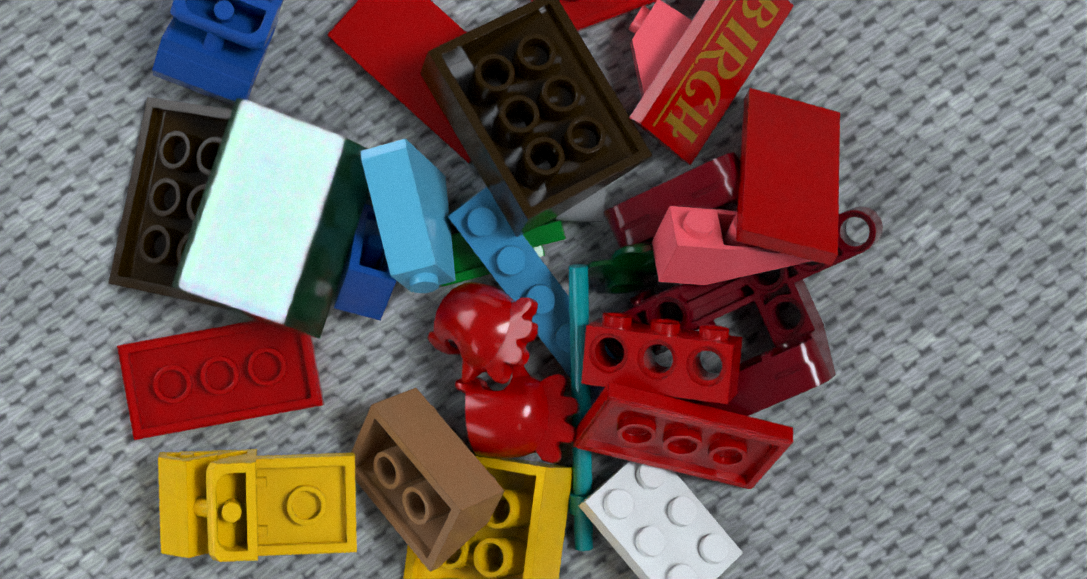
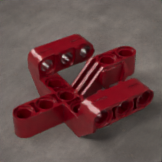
[603,152,883,416]

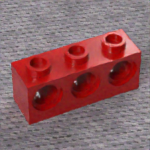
[581,312,743,404]

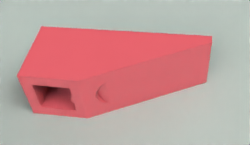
[652,206,811,285]

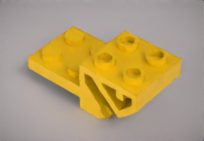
[158,449,357,562]

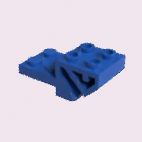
[152,0,284,110]

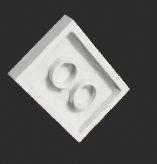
[578,461,743,579]

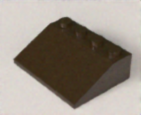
[420,0,652,237]
[108,97,295,314]

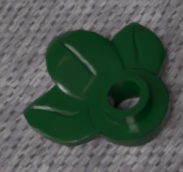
[587,243,657,294]

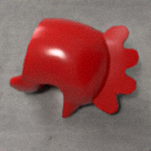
[427,282,538,384]
[455,366,580,464]

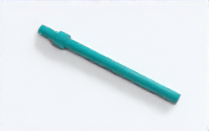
[568,264,595,551]

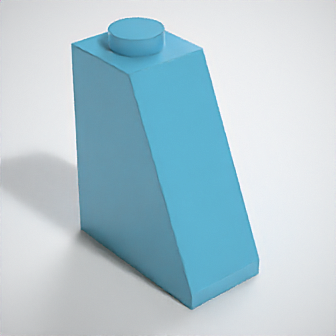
[361,138,456,293]

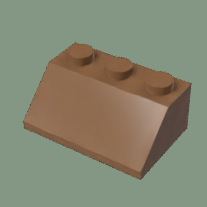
[351,388,504,572]

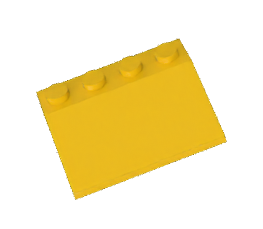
[403,453,573,579]

